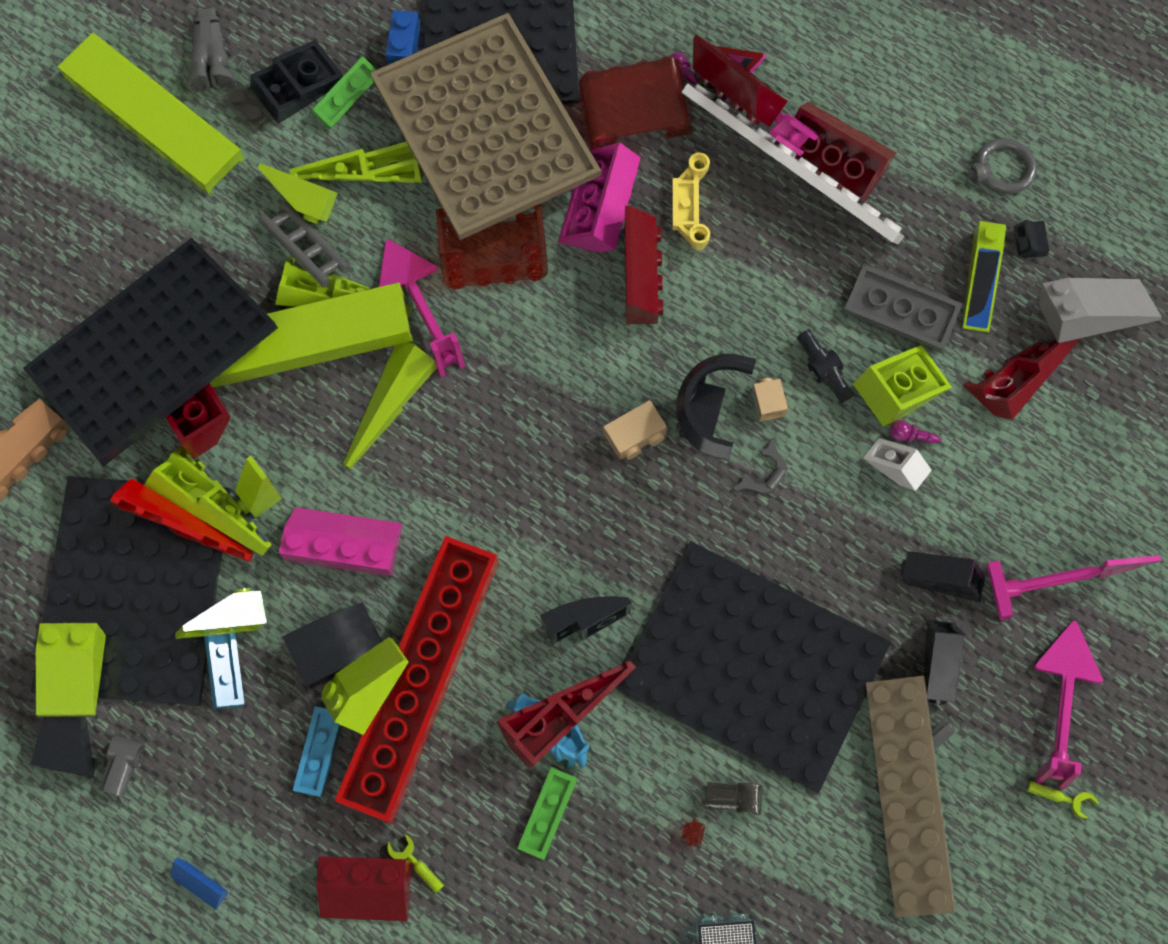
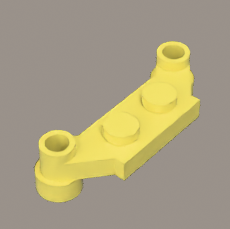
[672,153,710,250]

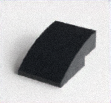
[250,40,344,124]
[540,596,632,644]
[282,603,382,690]

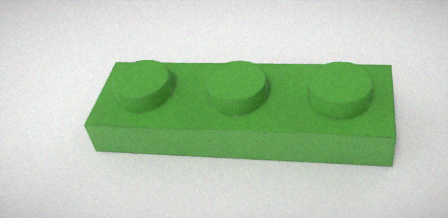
[311,56,376,129]
[517,767,578,861]

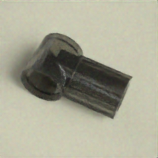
[705,782,763,815]

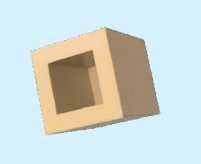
[752,378,788,422]

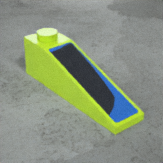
[962,221,1006,333]

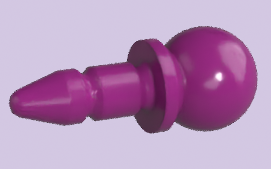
[667,52,698,85]
[890,420,941,443]

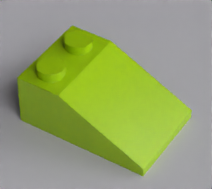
[853,345,952,427]
[36,623,106,717]
[321,637,409,735]

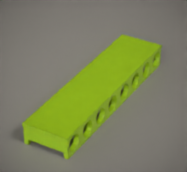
[57,32,244,194]
[210,282,413,387]

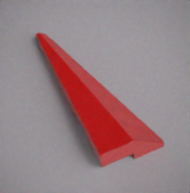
[110,478,255,562]

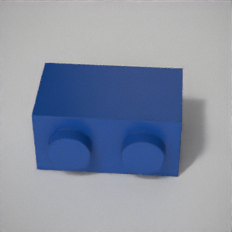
[386,10,421,65]

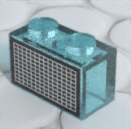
[695,914,758,944]

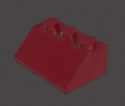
[166,383,231,459]
[316,856,412,921]

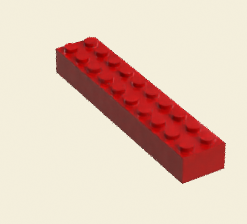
[334,536,499,825]

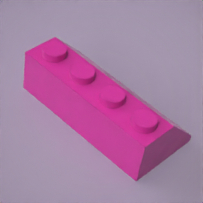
[558,142,641,253]
[279,507,402,576]

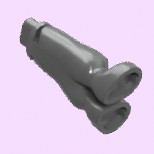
[187,8,235,93]

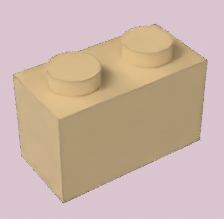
[603,400,667,460]

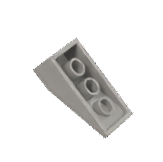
[1039,278,1161,343]

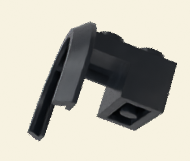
[676,353,756,461]

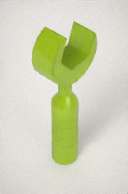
[1027,781,1099,819]
[387,835,444,894]

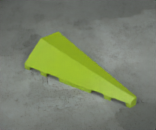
[289,142,424,183]
[275,256,412,317]
[343,342,437,469]
[144,446,272,556]

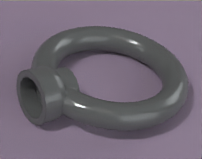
[969,138,1037,194]

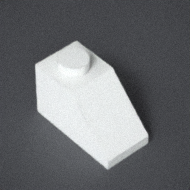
[863,438,932,491]

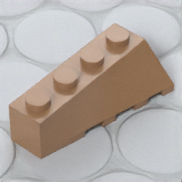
[0,399,69,501]

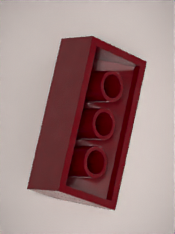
[692,34,788,127]
[794,102,896,203]
[624,206,664,324]

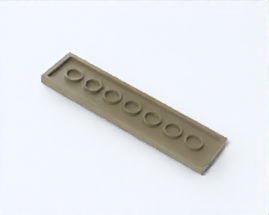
[866,676,956,917]

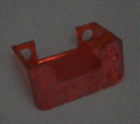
[579,56,692,149]
[436,203,548,289]

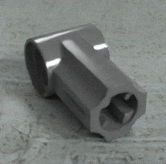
[98,735,145,797]

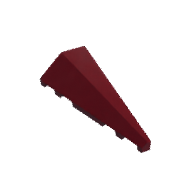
[964,338,1081,420]
[496,660,636,769]

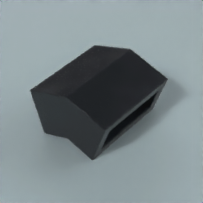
[1014,220,1050,258]

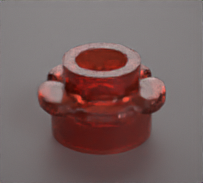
[682,818,705,847]

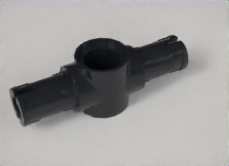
[796,329,855,404]

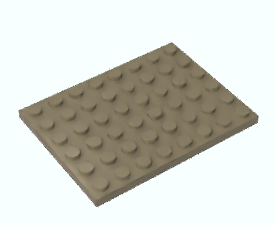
[370,13,601,240]

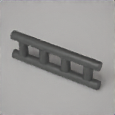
[258,201,351,287]

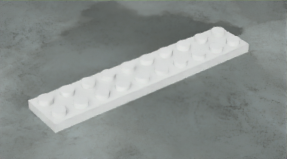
[682,83,904,244]

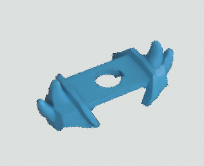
[505,694,590,769]

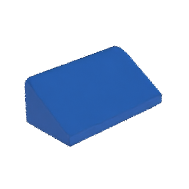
[171,858,228,909]

